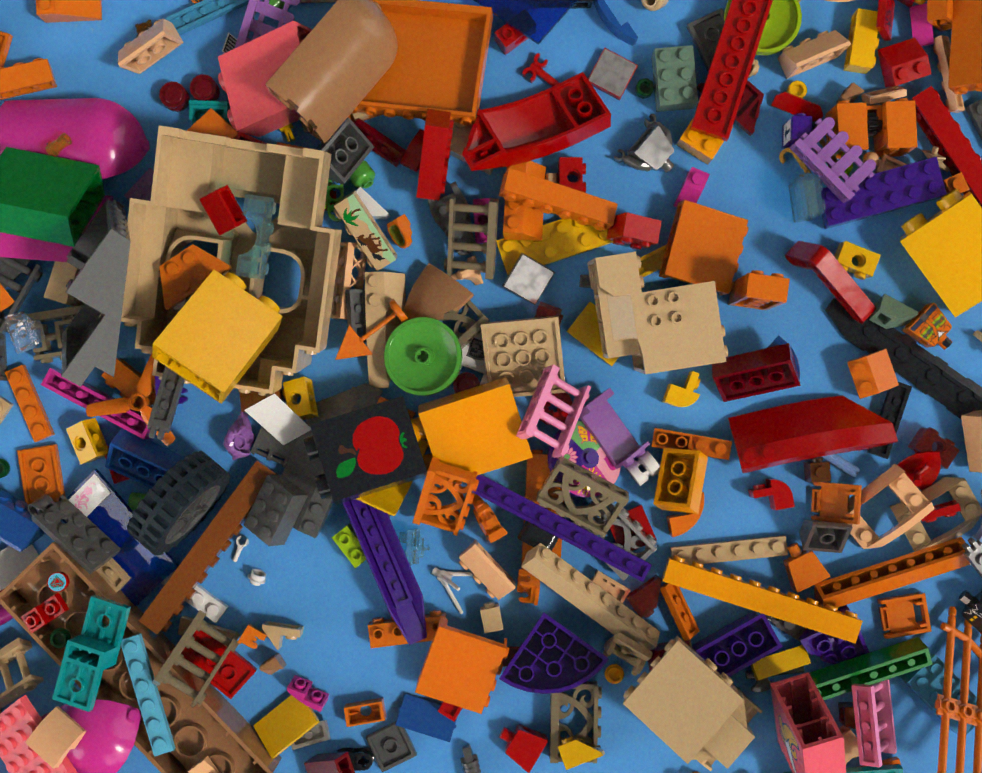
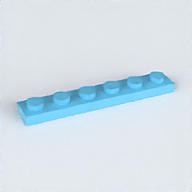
[121,633,176,757]

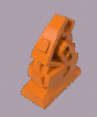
[472,494,508,544]

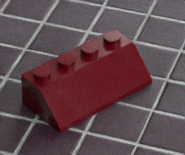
[712,343,801,402]

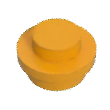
[605,664,624,684]

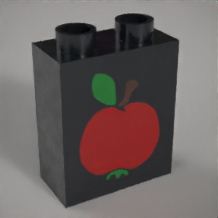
[303,396,427,505]

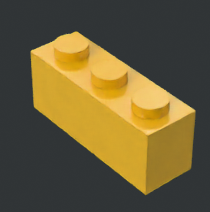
[843,8,879,74]

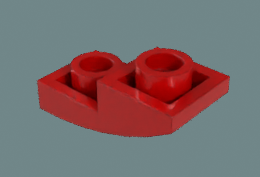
[400,129,424,172]
[21,593,69,634]

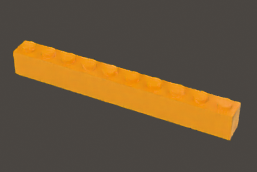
[662,555,863,644]

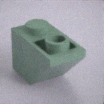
[869,294,918,329]

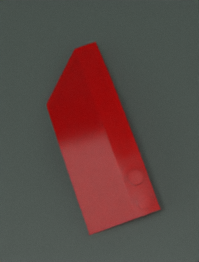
[462,72,611,171]
[728,395,898,473]

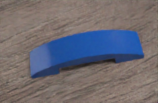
[593,0,638,46]

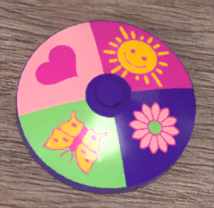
[548,420,621,498]

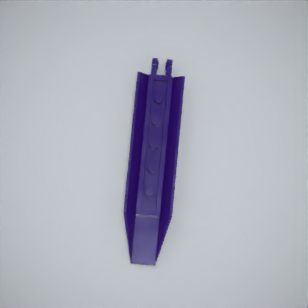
[343,499,427,645]

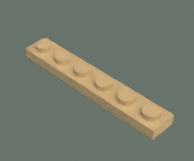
[670,535,788,564]

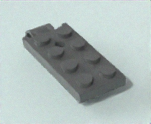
[28,494,121,575]

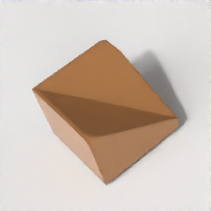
[836,82,864,103]
[259,653,287,675]

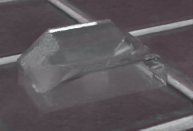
[4,311,46,354]

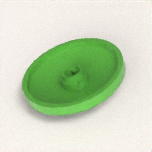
[384,317,462,396]

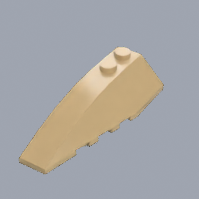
[365,272,406,388]

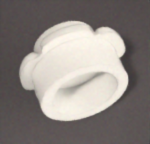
[247,569,266,586]

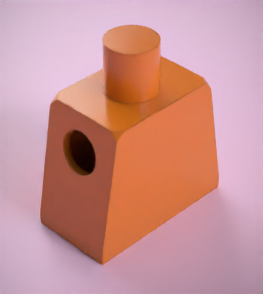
[783,543,831,593]

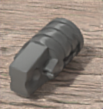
[460,744,481,773]

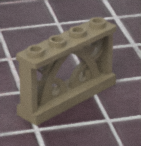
[439,301,490,349]
[536,456,629,537]
[549,681,602,763]

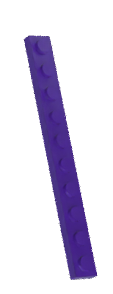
[472,474,652,582]

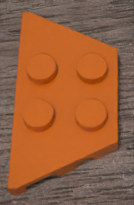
[159,244,232,311]

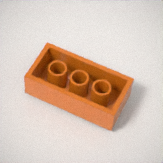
[728,270,790,310]

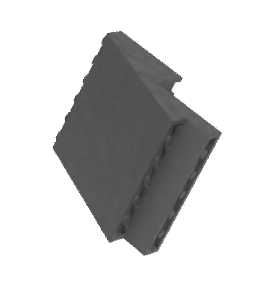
[61,199,131,387]

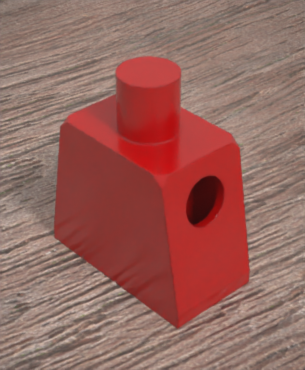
[499,724,548,773]

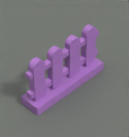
[234,0,301,49]
[789,117,876,203]

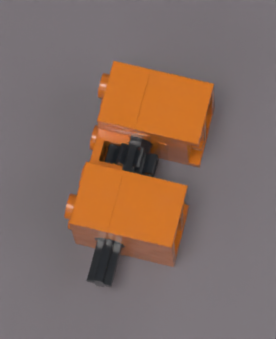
[812,98,918,159]

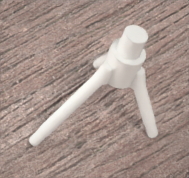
[432,567,473,614]

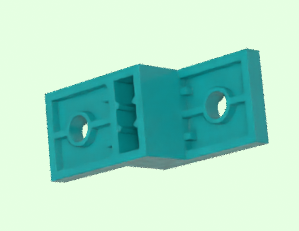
[52,595,131,712]

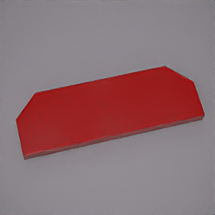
[771,91,823,121]

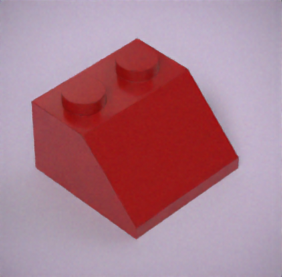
[877,37,932,87]

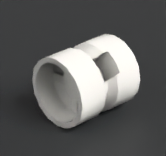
[626,451,660,486]

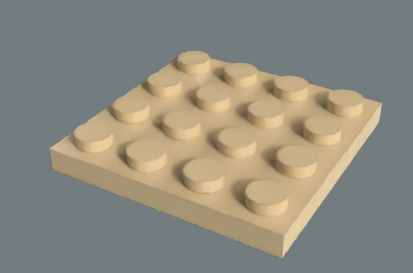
[481,316,566,397]

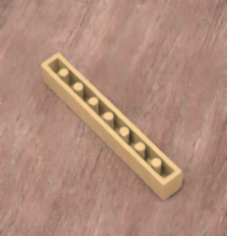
[521,543,660,650]

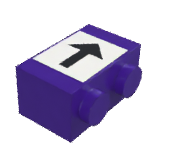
[782,113,812,149]

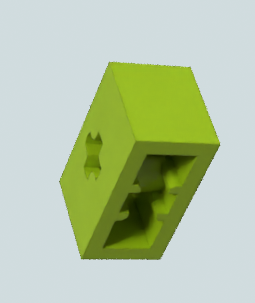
[331,523,366,568]

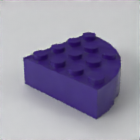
[499,613,609,694]

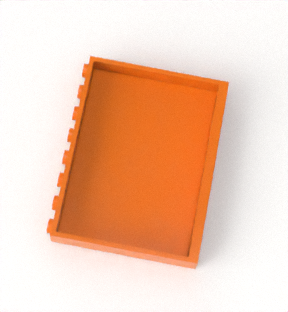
[352,0,493,126]

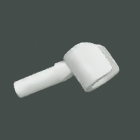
[232,536,249,562]

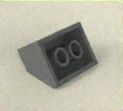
[315,118,374,185]

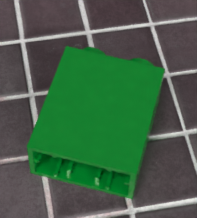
[0,147,105,247]

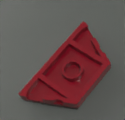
[697,80,764,136]

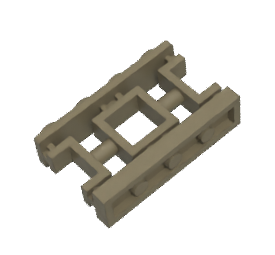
[26,305,82,364]

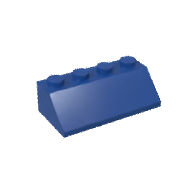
[105,428,185,488]
[0,488,44,552]

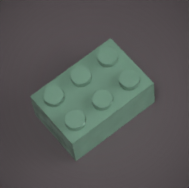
[651,45,698,112]

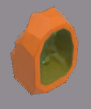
[387,214,412,249]

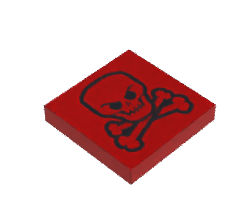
[876,0,895,41]

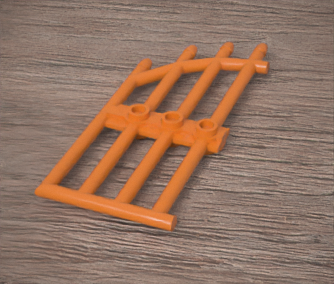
[935,606,982,773]

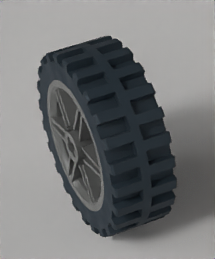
[127,451,230,556]

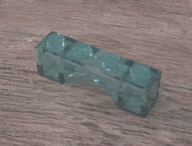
[236,194,276,279]

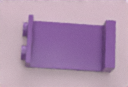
[580,388,650,469]

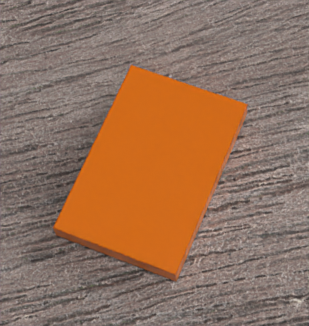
[17,444,66,505]

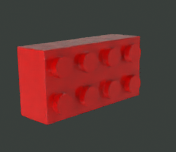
[416,109,454,201]

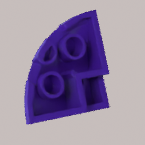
[799,605,870,664]

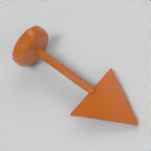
[335,299,410,360]

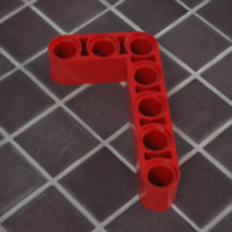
[785,241,876,324]

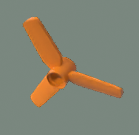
[86,354,176,446]

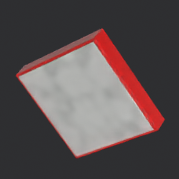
[588,48,638,100]

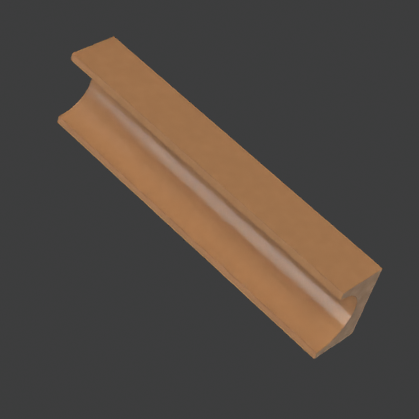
[0,542,282,773]

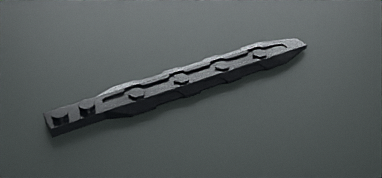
[825,298,982,420]

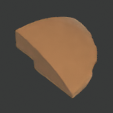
[404,263,474,320]

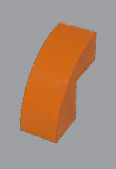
[666,492,704,537]

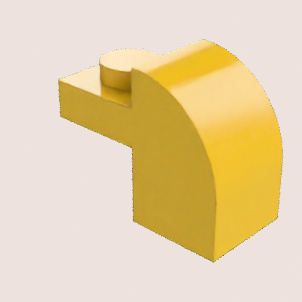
[662,371,701,407]

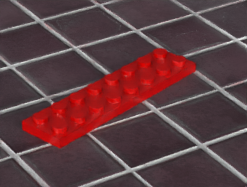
[690,0,773,142]

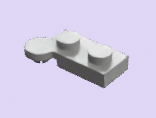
[291,720,331,750]

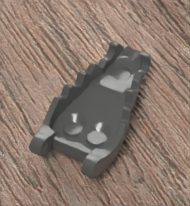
[427,181,476,255]

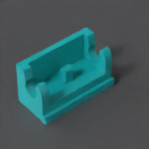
[189,100,231,125]

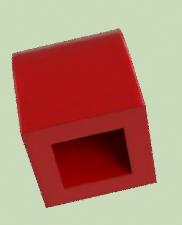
[748,478,795,510]

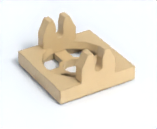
[603,633,653,676]

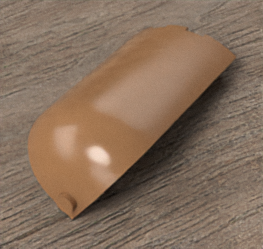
[265,0,398,144]

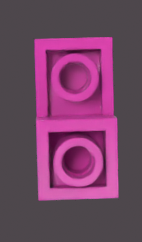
[909,3,934,46]
[287,675,329,712]

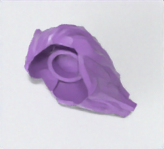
[223,412,255,460]

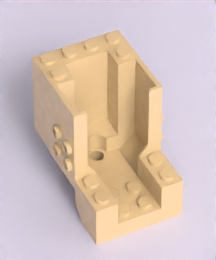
[587,252,728,374]
[623,636,763,771]

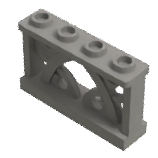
[571,494,657,581]

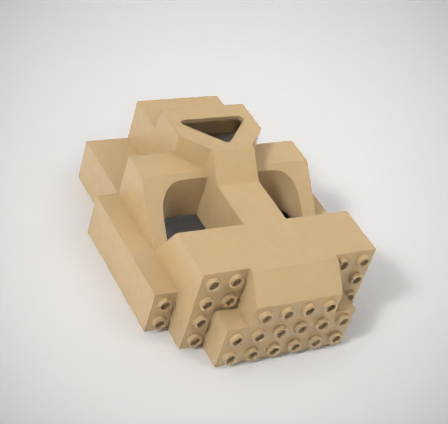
[121,125,342,396]

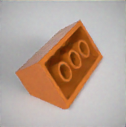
[503,161,546,241]

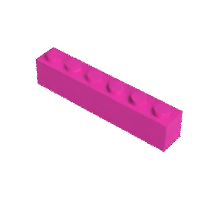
[41,368,151,439]

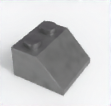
[799,520,853,553]

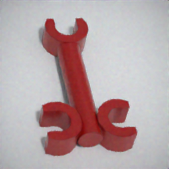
[522,53,560,87]

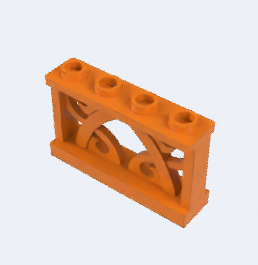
[412,457,479,536]

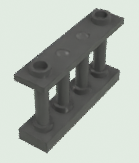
[0,257,43,335]

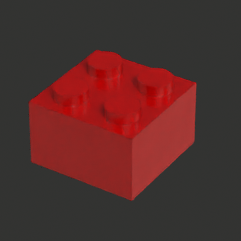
[606,212,662,250]

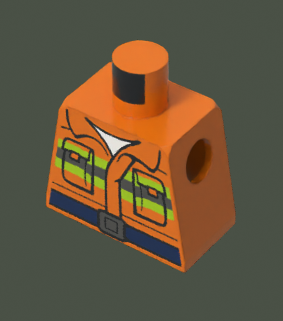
[902,302,952,350]

